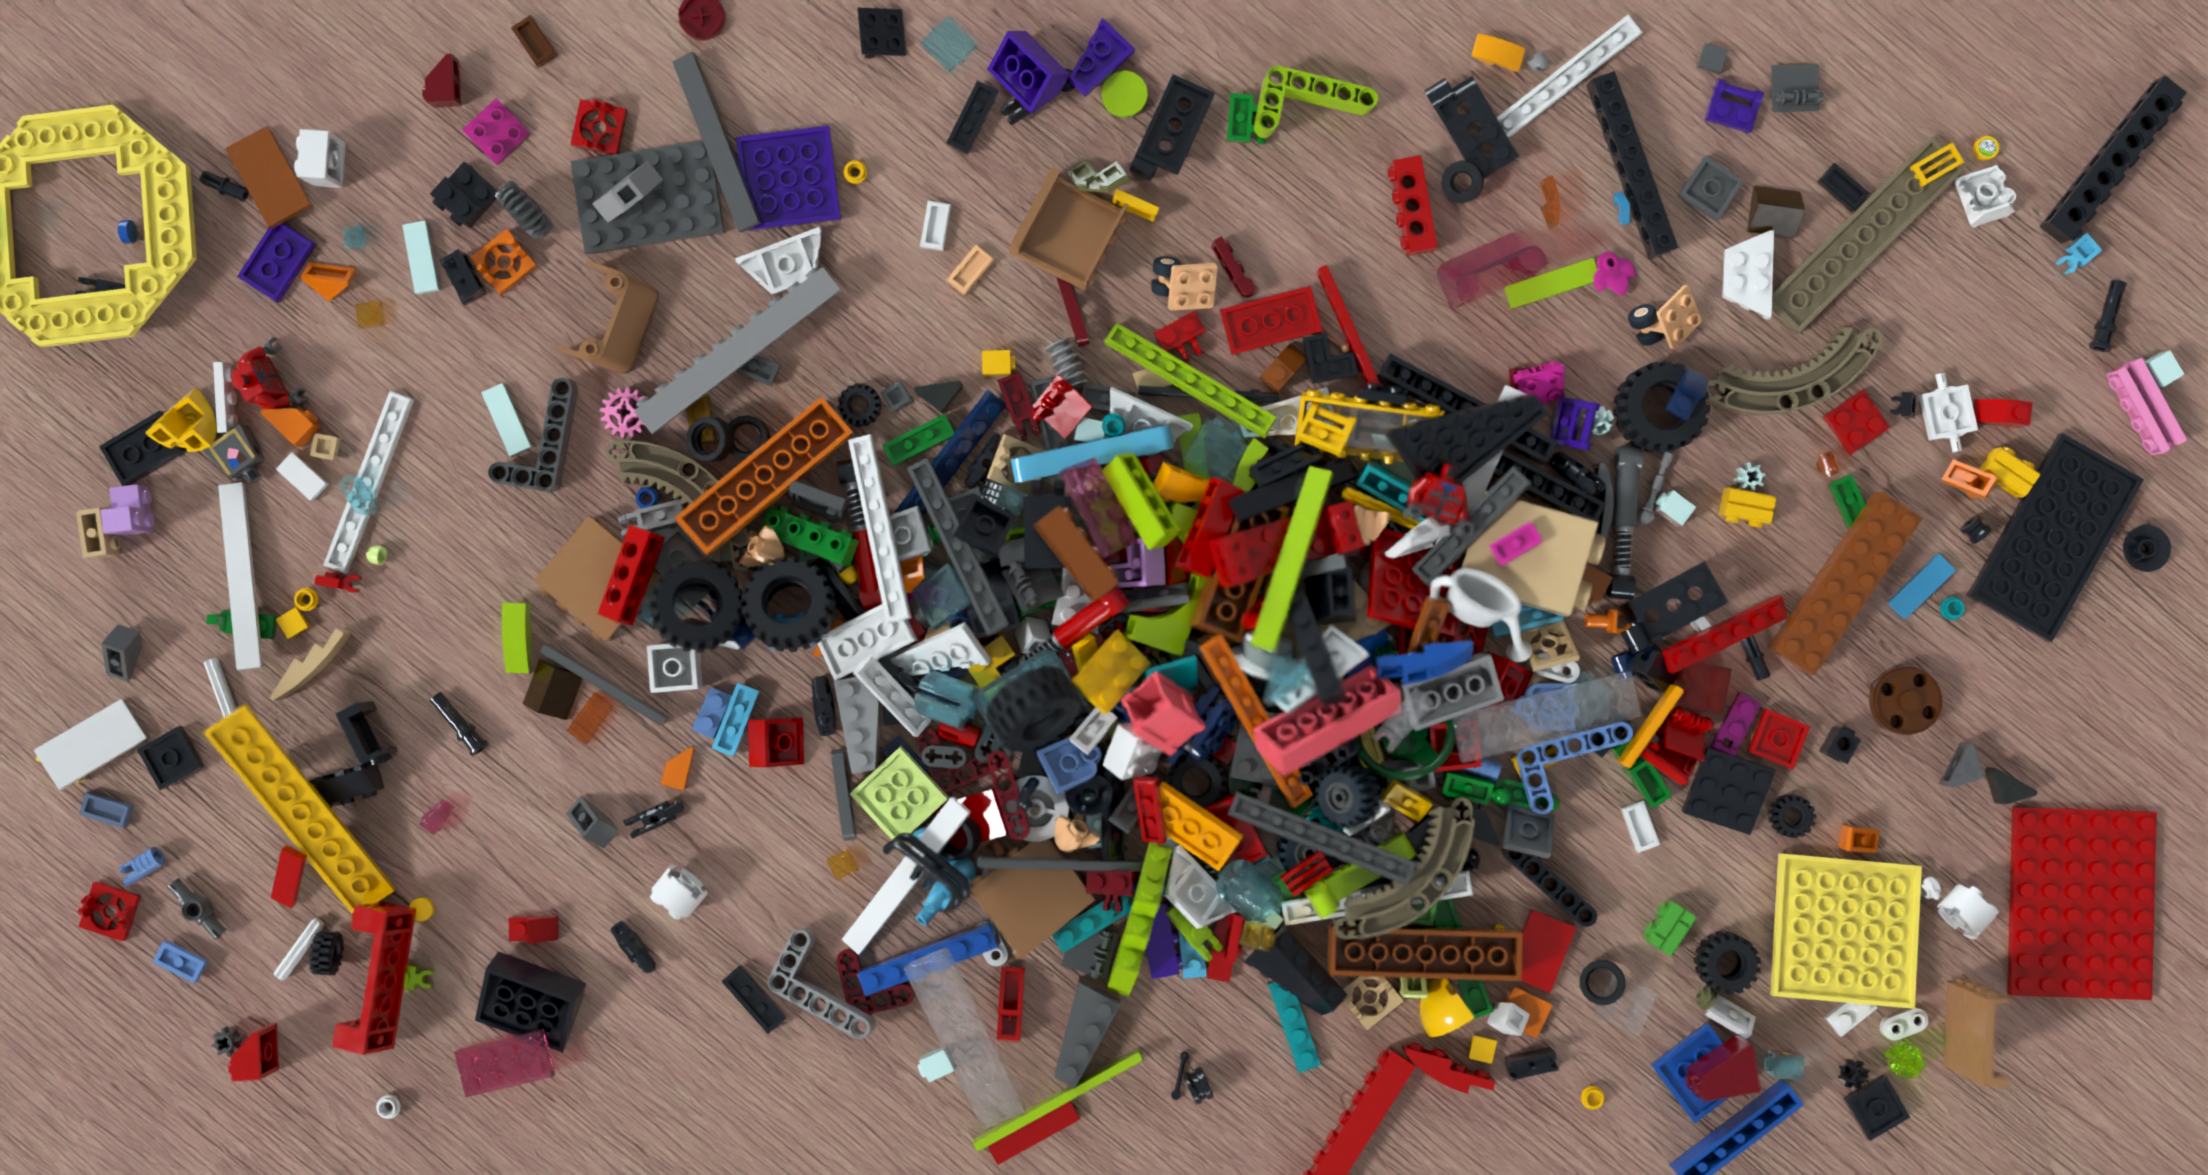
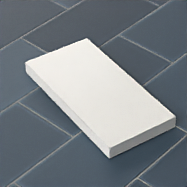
[817,604,917,681]
[34,699,148,790]

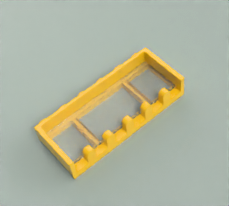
[1295,389,1444,464]

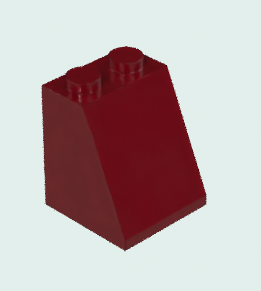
[1685,1035,1761,1102]

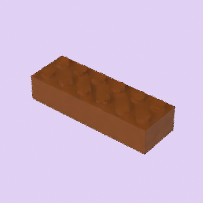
[1189,491,1289,642]

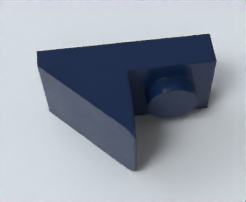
[1664,368,1709,421]

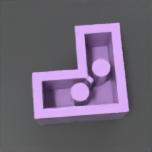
[101,484,155,536]
[1111,538,1166,588]

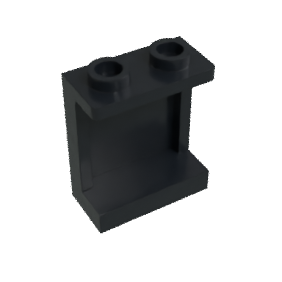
[335,701,398,766]

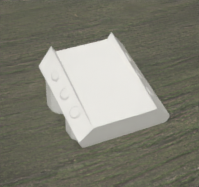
[1954,165,2016,228]
[1385,516,1451,558]

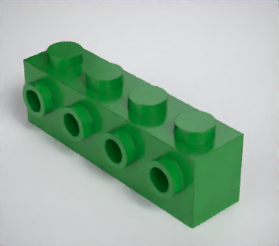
[759,505,859,567]

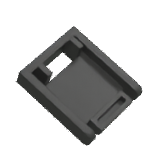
[789,481,847,523]

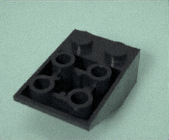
[956,559,1021,639]

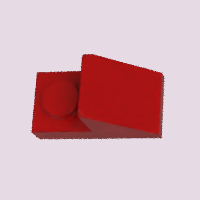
[509,916,558,944]

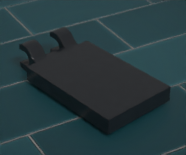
[1023,480,1072,568]

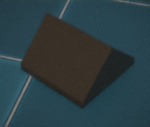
[1747,185,1805,239]
[523,660,583,720]

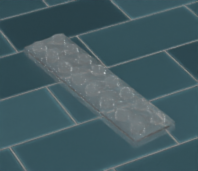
[1451,670,1642,763]
[903,947,1026,1130]

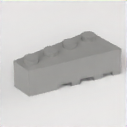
[834,677,881,774]

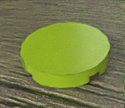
[1101,70,1148,119]

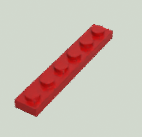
[1662,595,1788,674]

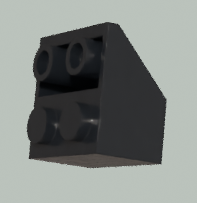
[1305,567,1357,625]

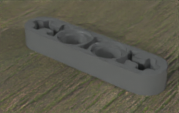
[831,749,857,841]

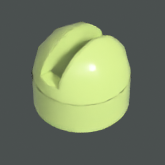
[366,546,387,565]

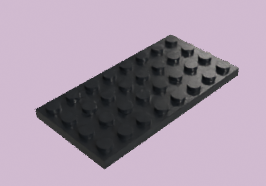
[1966,433,2144,642]

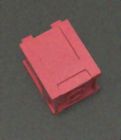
[1121,671,1206,756]

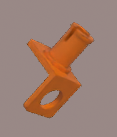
[1584,609,1631,634]

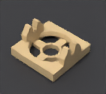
[987,434,1044,495]
[1521,620,1579,671]
[1342,976,1404,1030]

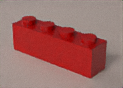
[1175,478,1244,578]

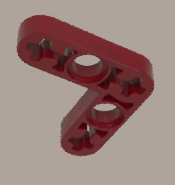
[916,727,999,792]
[836,948,915,1015]

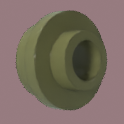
[1696,986,1717,1010]

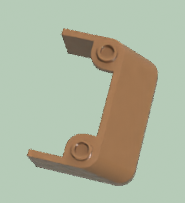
[555,260,659,374]

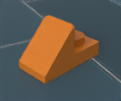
[1941,459,1998,498]
[1838,825,1880,853]

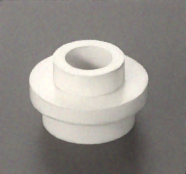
[376,1095,401,1119]

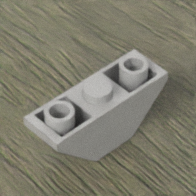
[592,160,663,223]

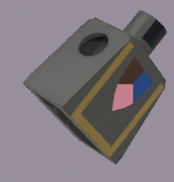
[203,424,265,484]

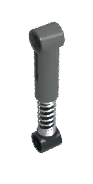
[1606,446,1643,600]

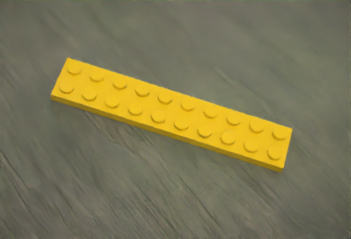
[203,703,395,914]

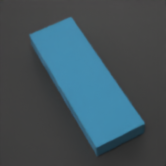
[1886,554,1956,619]

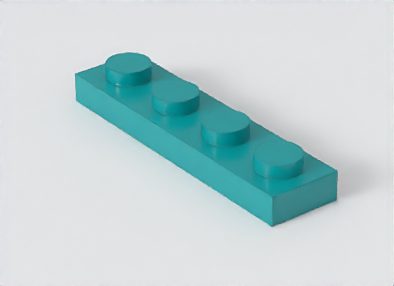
[1052,895,1135,954]
[1267,981,1321,1073]

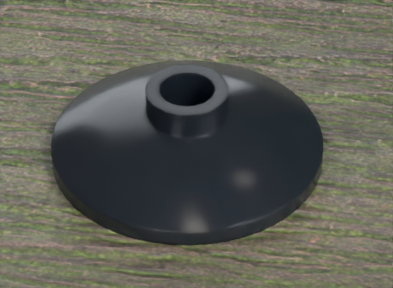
[2123,525,2171,572]
[1065,774,1113,816]

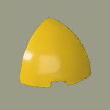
[145,388,217,452]
[1420,978,1474,1037]

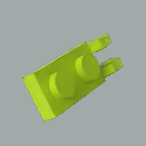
[1165,905,1223,962]

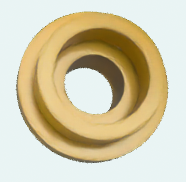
[844,160,867,184]
[294,588,319,611]

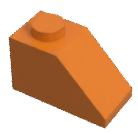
[260,408,322,447]

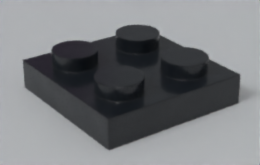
[137,726,205,790]
[1843,1075,1910,1141]

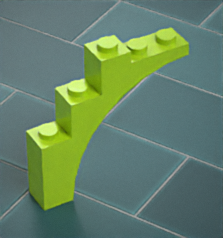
[1106,842,1172,997]

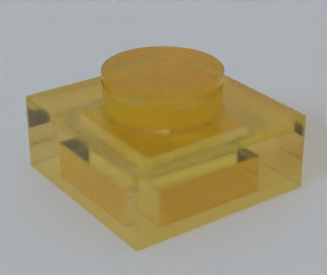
[355,301,384,329]
[826,848,858,881]

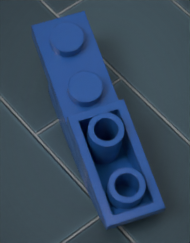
[1376,641,1473,684]

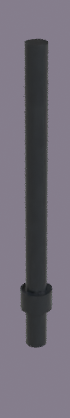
[1138,385,1279,404]

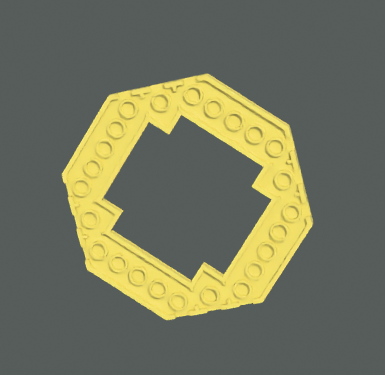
[0,105,197,347]

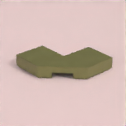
[1067,159,1130,193]

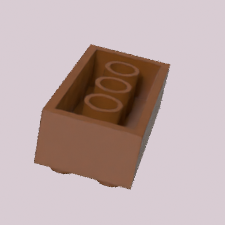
[1033,506,1119,601]

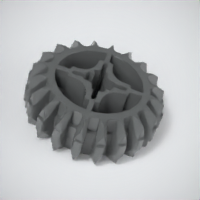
[495,181,553,240]

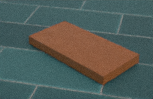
[225,126,313,229]

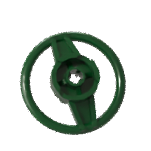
[1355,709,1456,780]

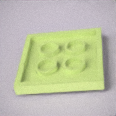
[850,746,949,840]

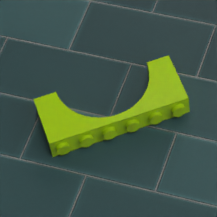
[1124,502,1206,656]

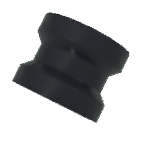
[1959,515,1992,544]

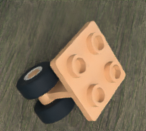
[1151,256,1218,311]
[1628,285,1702,349]

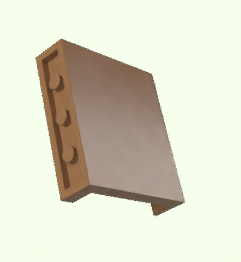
[1009,167,1129,291]
[534,516,660,642]
[969,839,1095,959]
[1944,978,2011,1088]

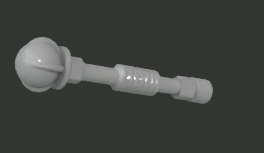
[1637,452,1674,525]

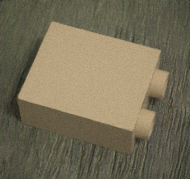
[1462,491,1606,617]

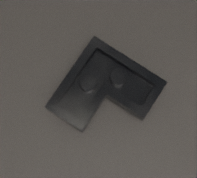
[1303,333,1358,384]

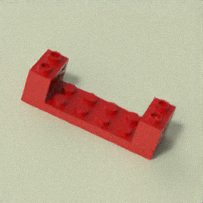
[1208,500,1364,587]
[332,902,416,1055]

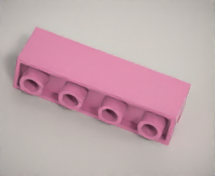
[2106,358,2187,455]

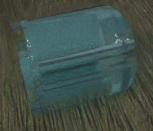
[914,671,981,731]
[1216,859,1284,924]

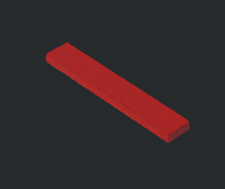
[1316,264,1381,386]

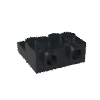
[430,162,497,228]
[953,494,1017,558]

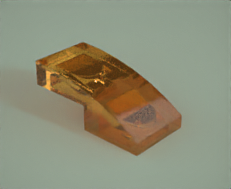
[1539,175,1560,230]

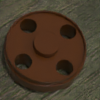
[1869,666,1943,735]

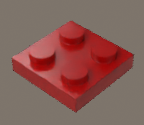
[1822,389,1890,454]
[1747,708,1810,770]

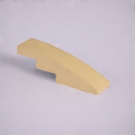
[270,628,352,701]

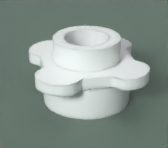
[1921,877,1941,900]

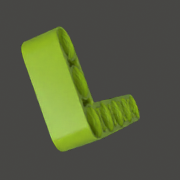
[1254,66,1378,138]
[1304,833,1416,919]

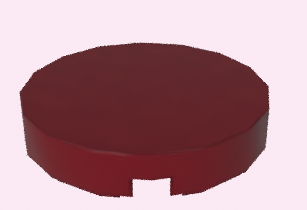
[678,0,726,41]

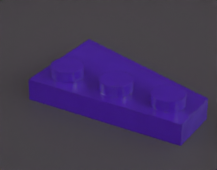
[1069,18,1135,97]

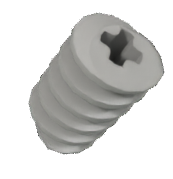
[1046,337,1088,388]

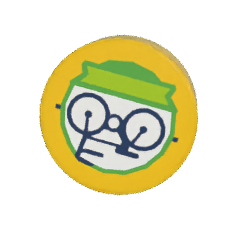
[1972,136,1999,161]

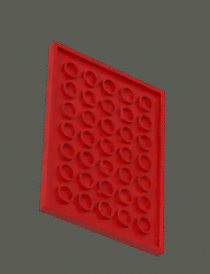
[2007,807,2157,1000]

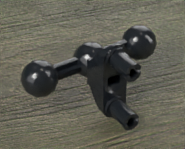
[1298,737,1383,794]

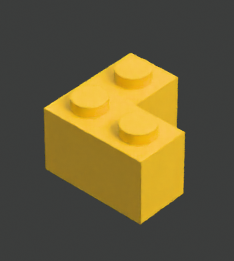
[967,635,1016,701]

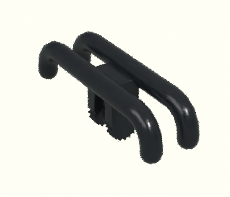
[883,832,970,907]

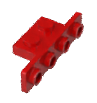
[1207,886,1247,982]

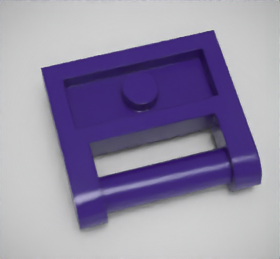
[1705,78,1764,133]
[1551,397,1600,450]

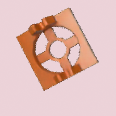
[470,228,537,295]

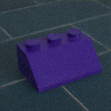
[987,31,1070,113]

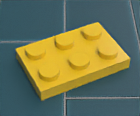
[1071,630,1151,715]

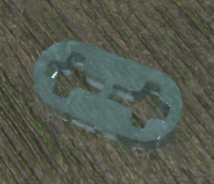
[339,475,379,515]

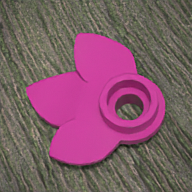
[1593,252,1636,296]

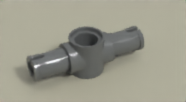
[167,878,227,940]

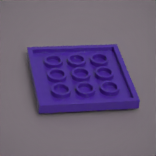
[736,126,841,231]

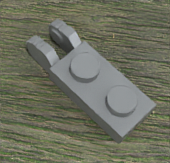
[618,499,684,538]

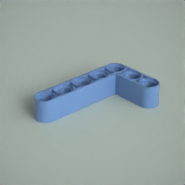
[1516,722,1633,814]

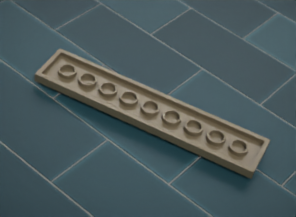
[1772,136,1965,334]

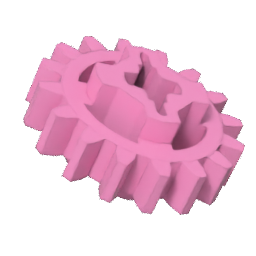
[599,387,646,439]

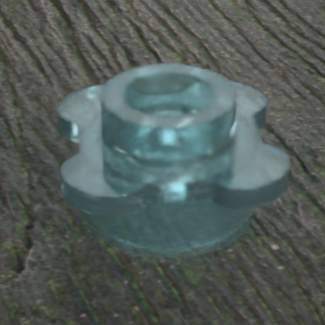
[341,225,367,250]

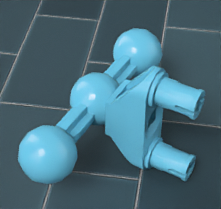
[912,827,978,926]

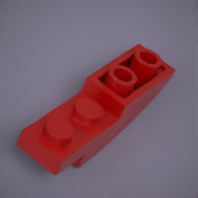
[1402,1042,1495,1094]

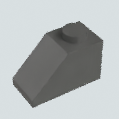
[101,624,142,682]
[566,796,618,848]

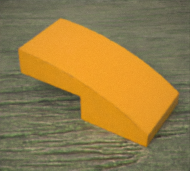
[1471,34,1526,72]

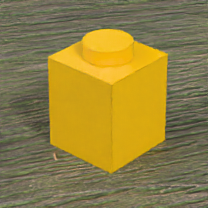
[982,350,1016,377]

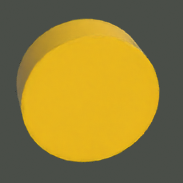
[409,897,435,922]

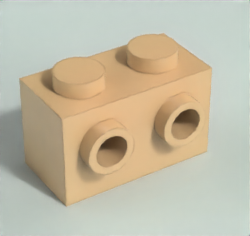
[76,508,121,559]

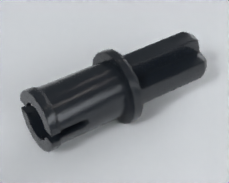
[199,171,249,202]
[1740,635,1771,681]
[878,657,920,694]

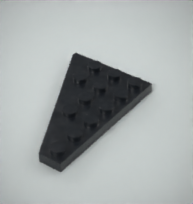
[1382,393,1548,484]

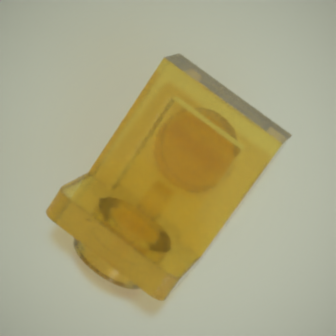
[1240,921,1275,952]

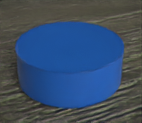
[118,220,137,244]

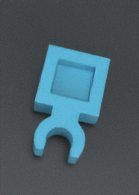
[2056,233,2102,275]

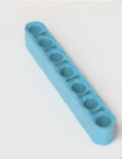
[1010,424,1174,483]

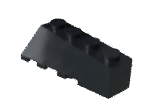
[309,763,384,808]
[1244,925,1348,1016]

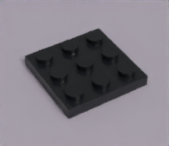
[1682,746,1776,835]

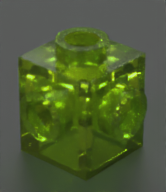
[1883,1041,1926,1080]

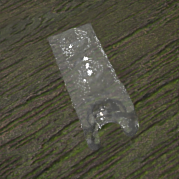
[1373,687,1434,752]

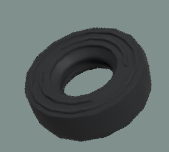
[1441,160,1484,203]

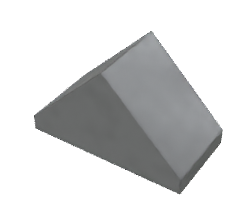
[1939,742,1984,788]

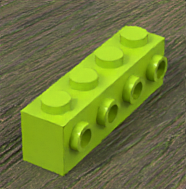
[1102,452,1181,550]

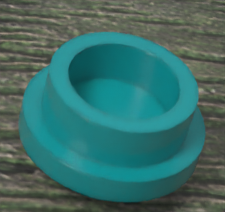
[1102,413,1126,437]
[1940,597,1965,620]

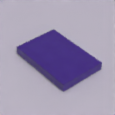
[237,223,317,303]

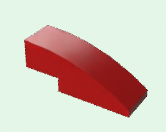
[996,966,1025,1043]

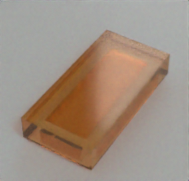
[567,692,614,744]

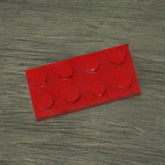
[1220,286,1322,356]

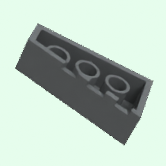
[1054,978,1120,1089]

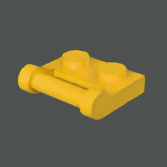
[1296,402,1357,456]

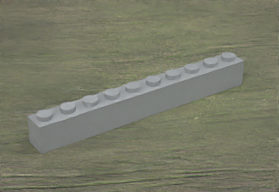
[634,267,841,434]

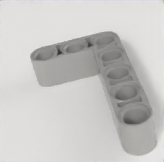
[768,928,876,1039]

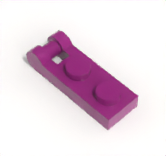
[1710,692,1761,756]

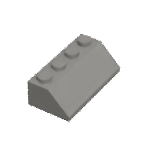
[1394,652,1504,731]

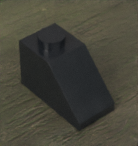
[1454,802,1500,847]

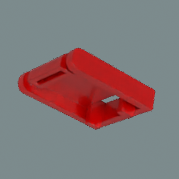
[1639,721,1697,785]

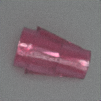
[419,799,454,835]

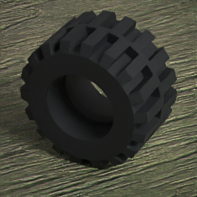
[1166,752,1226,808]
[1694,931,1761,995]

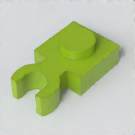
[404,964,435,990]

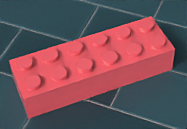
[1253,665,1402,776]

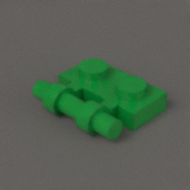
[1226,93,1270,145]

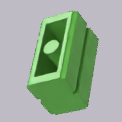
[1643,900,1697,957]

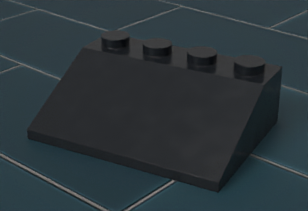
[475,951,586,1053]

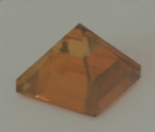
[1815,451,1839,477]

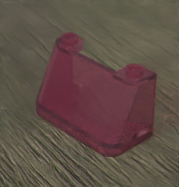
[1437,233,1549,310]

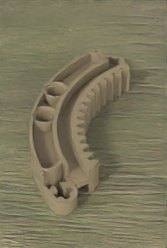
[1706,327,1883,416]
[606,441,752,571]
[1333,797,1475,939]

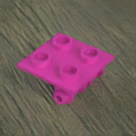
[462,98,530,165]
[1513,361,1564,404]

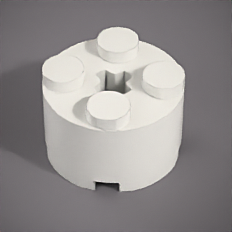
[650,865,708,920]
[1937,884,1999,939]

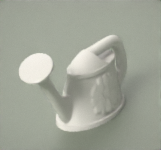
[1430,569,1532,662]

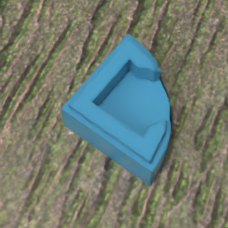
[1613,192,1630,225]

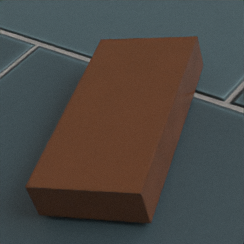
[511,15,558,68]

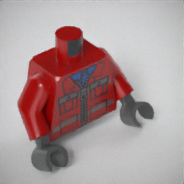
[232,337,308,409]
[1403,463,1474,537]

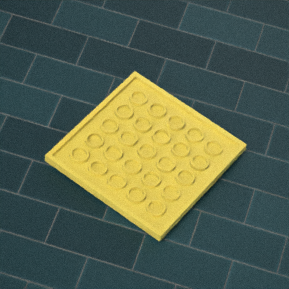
[1770,853,1922,1009]

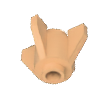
[1354,506,1390,546]
[740,525,785,567]
[1055,814,1100,853]

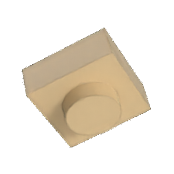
[310,433,341,461]

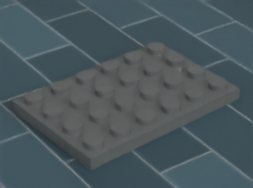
[571,140,725,255]

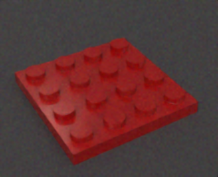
[1367,529,1458,639]

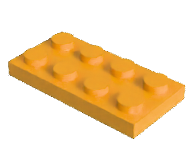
[1160,781,1243,871]

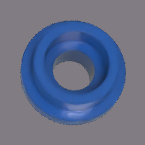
[636,487,660,509]

